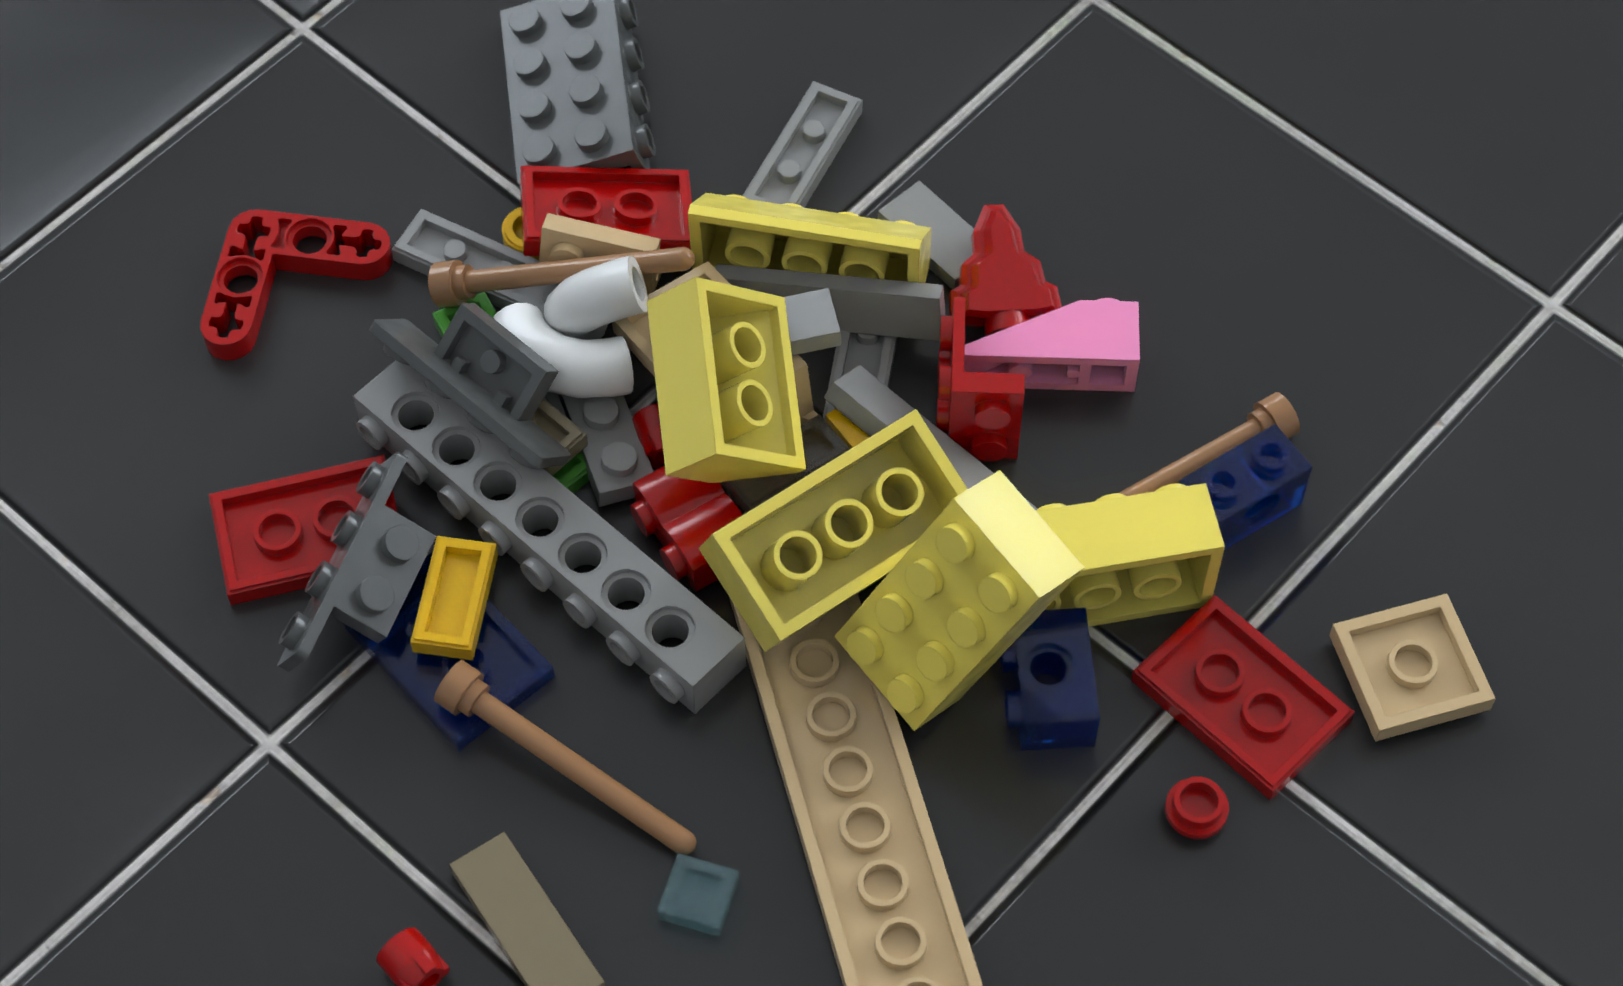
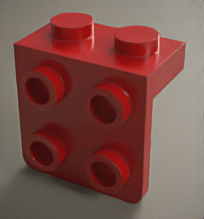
[936,297,1025,461]

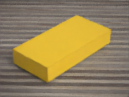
[410,536,498,660]

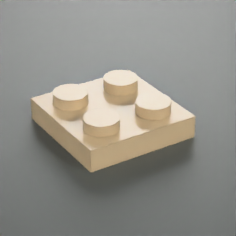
[1329,593,1496,741]

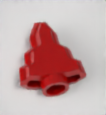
[949,204,1062,337]

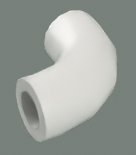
[544,255,648,339]
[493,303,634,398]

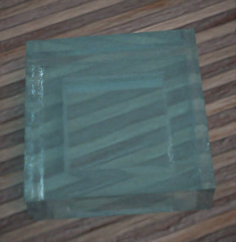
[657,853,739,937]

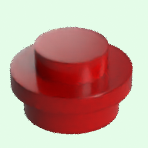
[1165,776,1229,839]

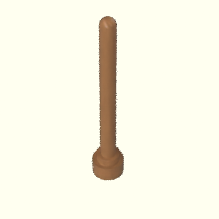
[428,247,695,308]
[1119,392,1300,496]
[434,660,696,855]

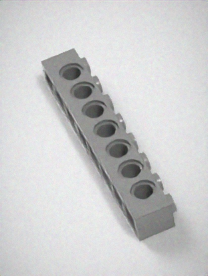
[353,360,746,714]

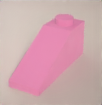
[964,298,1140,392]

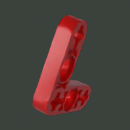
[200,209,393,361]

